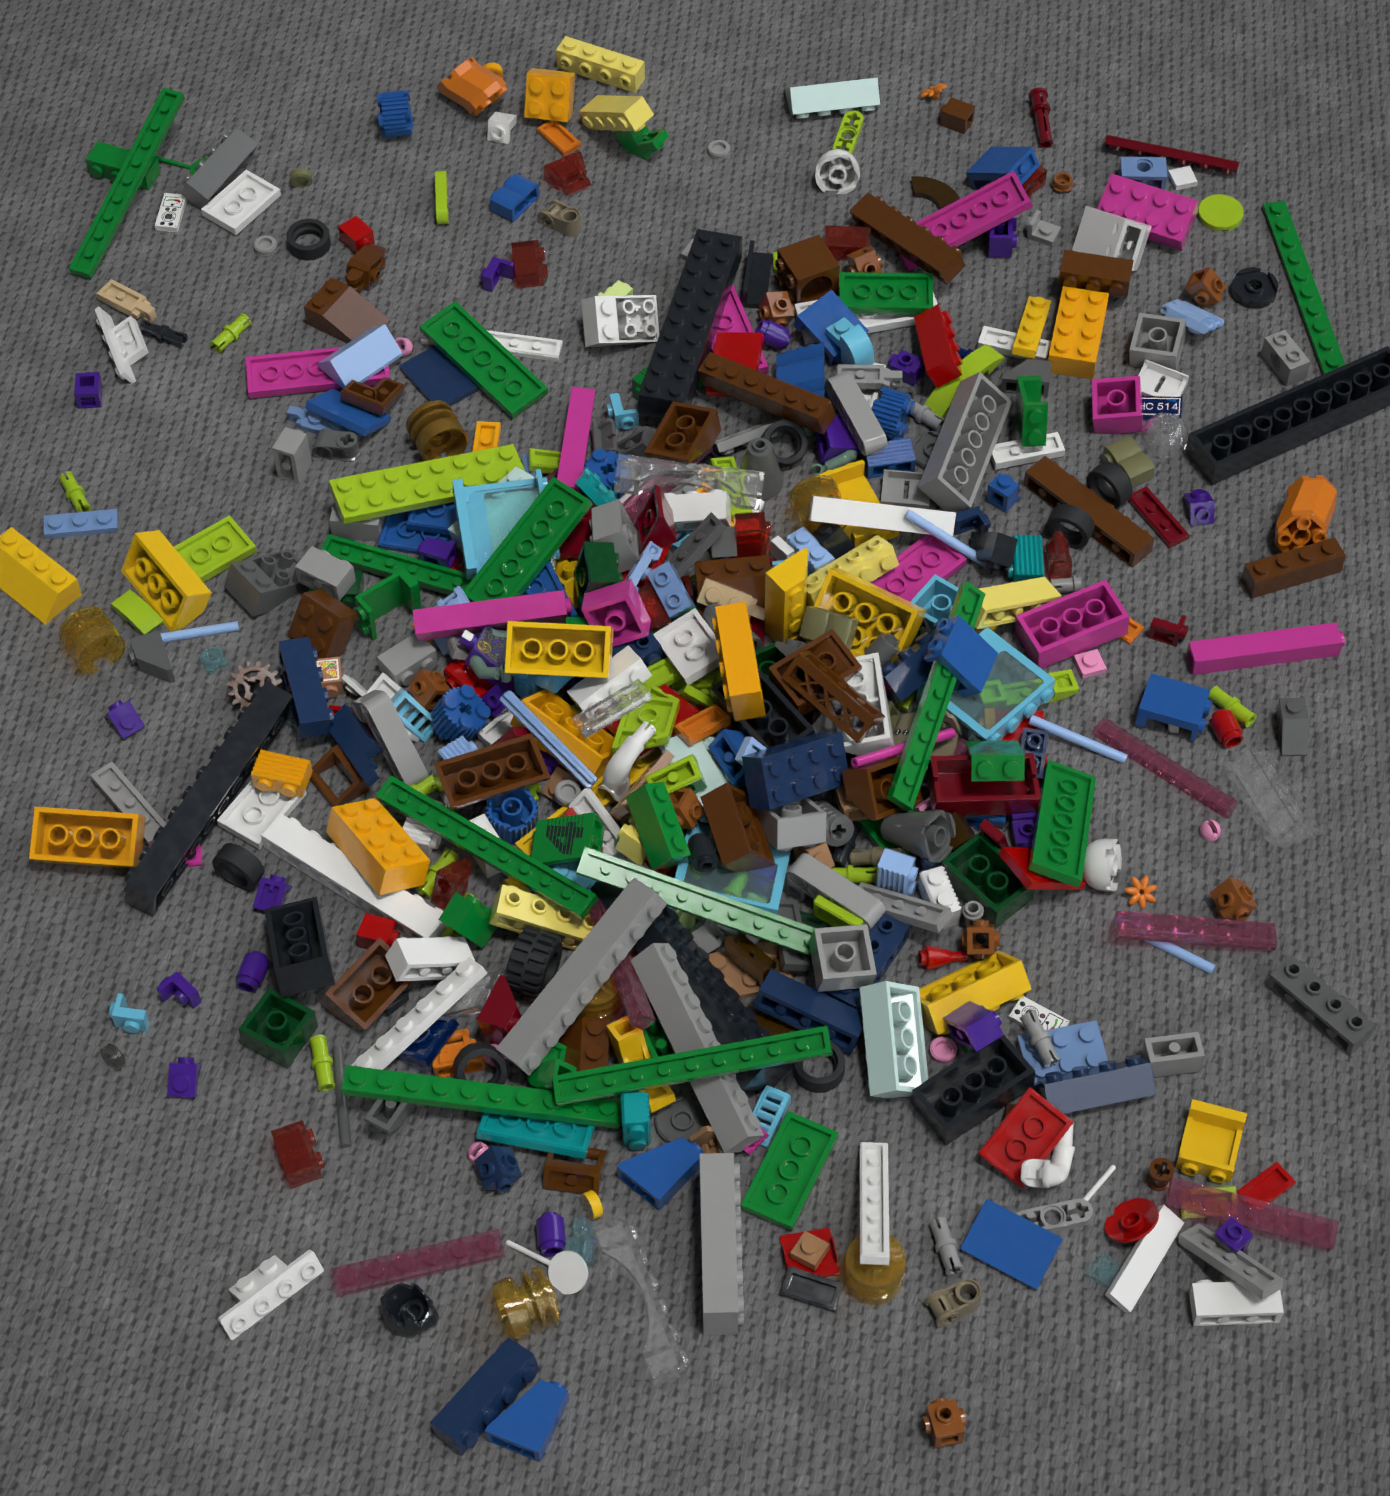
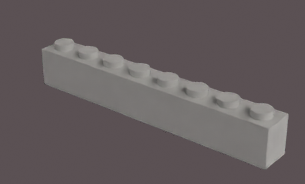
[496,877,667,1076]
[630,943,764,1153]

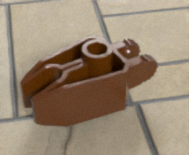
[346,244,386,293]

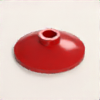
[1105,1198,1159,1243]

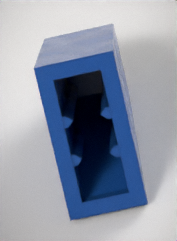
[617,1137,704,1211]
[485,1380,569,1462]

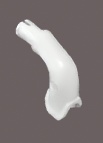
[598,721,656,802]
[1021,1121,1075,1188]

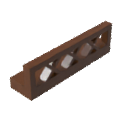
[782,651,885,743]

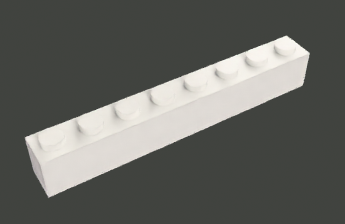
[261,813,447,938]

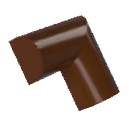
[340,377,405,416]

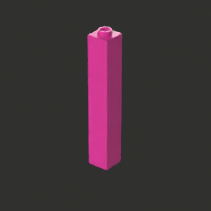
[557,387,595,493]
[413,590,572,641]
[1186,622,1345,675]

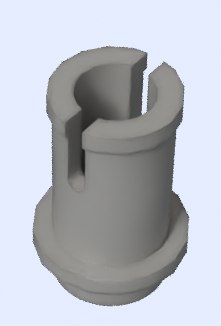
[1050,575,1082,593]
[962,901,984,926]

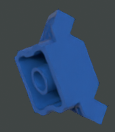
[776,342,825,397]

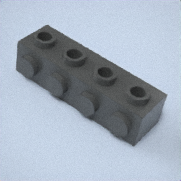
[181,128,258,209]
[1267,955,1375,1056]

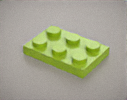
[174,515,257,582]

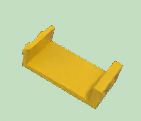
[818,460,899,549]

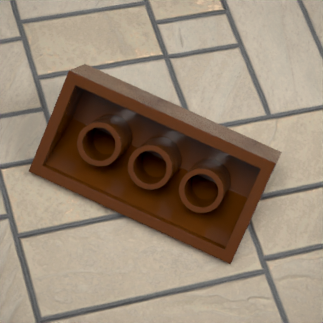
[433,733,550,810]

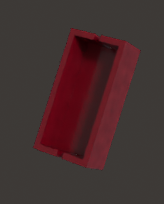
[926,753,1041,816]

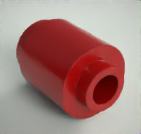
[1209,709,1243,748]

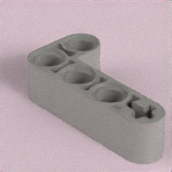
[824,371,888,456]
[351,690,428,786]
[784,853,886,931]

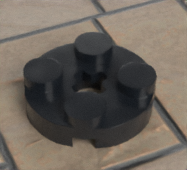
[1231,267,1279,308]

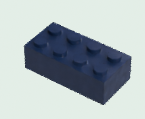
[742,731,848,810]

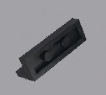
[743,240,773,309]

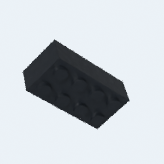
[710,668,815,748]
[264,896,335,998]
[912,1035,1035,1145]

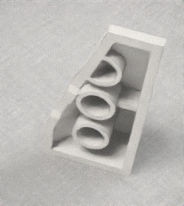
[836,652,895,756]

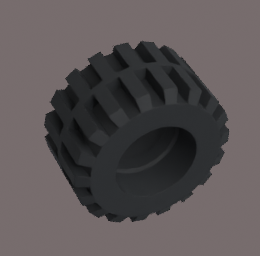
[505,926,562,999]

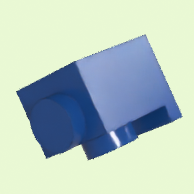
[986,473,1020,513]

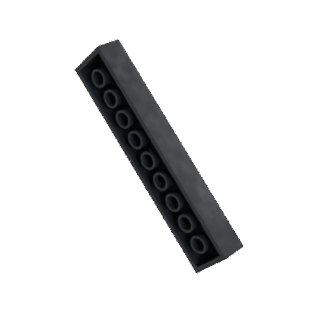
[638,229,742,418]
[1185,346,1390,485]
[124,680,293,917]
[590,881,792,1090]

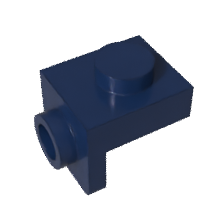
[954,506,991,535]

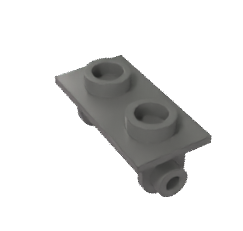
[592,418,618,454]

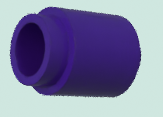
[755,319,791,350]
[236,951,270,993]
[536,1212,566,1257]

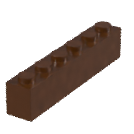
[849,192,966,285]
[698,352,836,435]
[1024,456,1154,568]

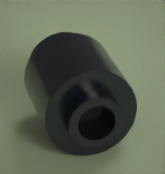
[687,833,719,872]

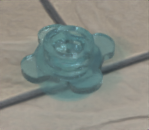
[199,647,229,673]

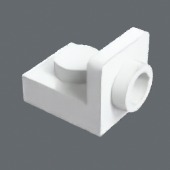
[487,112,517,144]

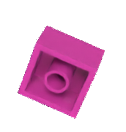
[1092,376,1143,434]
[581,579,651,647]

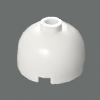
[815,149,860,194]
[1083,838,1122,892]

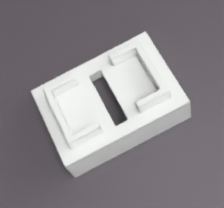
[1138,359,1189,407]

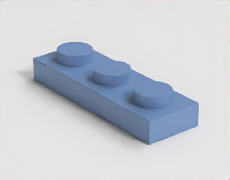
[44,509,118,539]

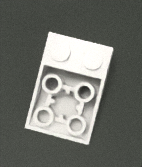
[1072,206,1152,271]
[581,295,659,347]

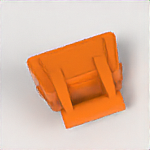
[432,1028,486,1077]

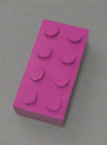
[1097,173,1198,251]
[1015,580,1129,669]

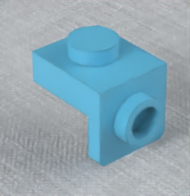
[606,393,639,430]
[109,993,150,1033]

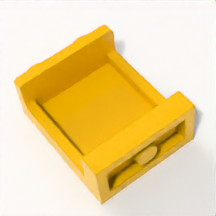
[1175,1099,1247,1183]

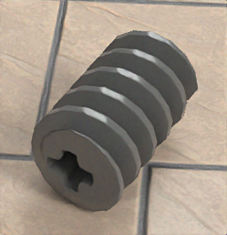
[813,800,854,847]

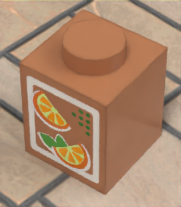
[316,657,344,698]

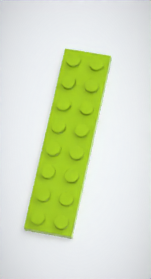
[328,444,525,524]

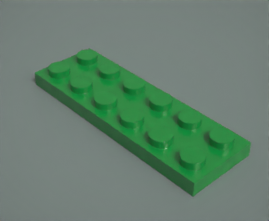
[419,301,548,419]
[464,477,593,602]
[1028,760,1096,888]

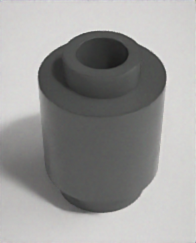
[864,633,900,666]

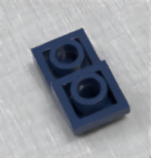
[1021,728,1049,779]

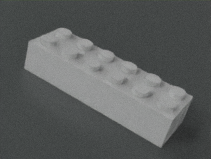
[918,372,1012,513]
[700,1153,744,1335]

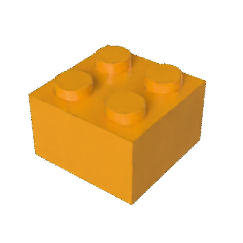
[524,68,575,122]

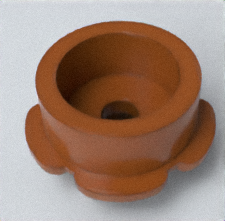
[1051,172,1074,193]

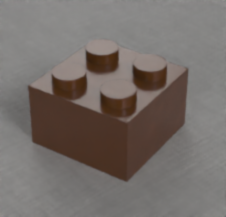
[287,589,358,659]

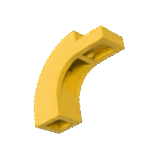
[606,1014,676,1113]

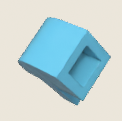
[826,317,874,365]

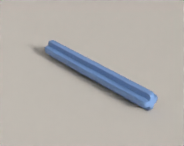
[500,691,598,788]

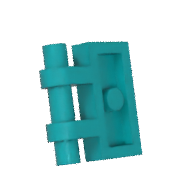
[575,467,617,506]

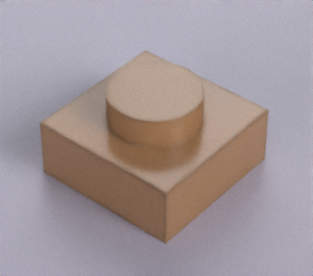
[790,1231,830,1271]

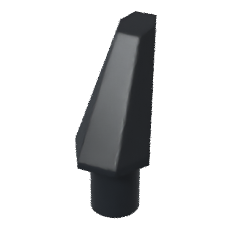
[383,990,409,1016]

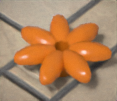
[920,83,947,100]
[1124,875,1157,909]

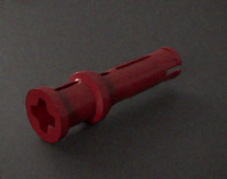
[1028,87,1053,148]

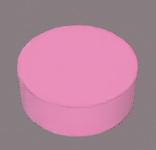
[930,1037,957,1064]

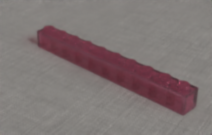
[1093,717,1238,819]
[589,896,655,1030]

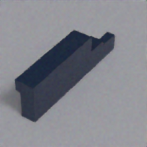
[330,704,382,787]

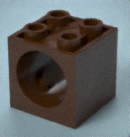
[775,235,840,305]

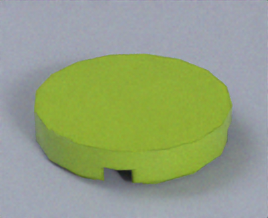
[1198,194,1244,232]

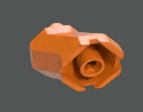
[436,56,508,117]
[1274,475,1337,552]

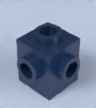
[474,1145,522,1192]

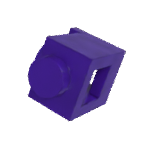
[888,349,925,387]
[74,372,103,409]
[417,537,458,568]
[1010,812,1037,847]

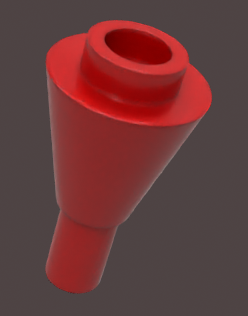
[917,945,968,971]

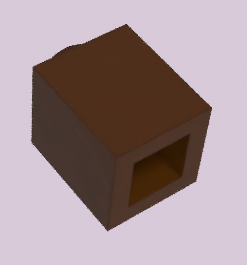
[939,97,975,134]

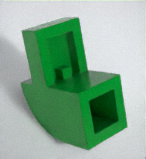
[614,125,669,160]
[527,1042,577,1091]

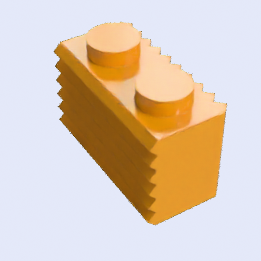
[251,749,313,798]

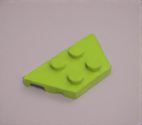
[612,683,680,755]

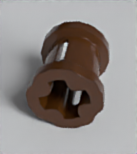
[1146,1158,1175,1192]

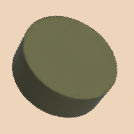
[289,168,312,188]

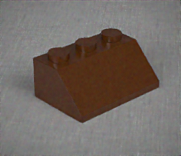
[1058,250,1134,297]
[694,555,771,616]
[842,754,923,821]
[700,783,775,872]
[321,938,412,1032]
[558,1017,610,1072]

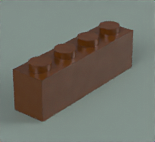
[1241,537,1346,599]

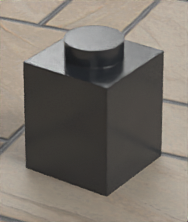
[812,522,855,560]

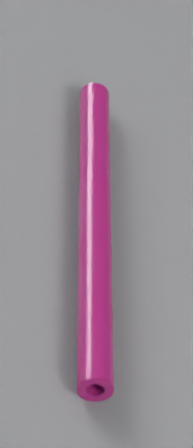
[851,728,956,768]

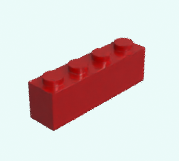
[914,304,963,388]

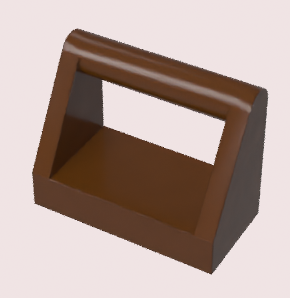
[310,744,370,807]
[543,1148,607,1195]

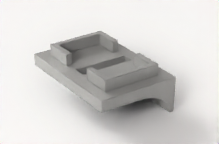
[881,469,930,508]

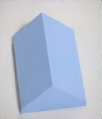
[318,324,403,388]

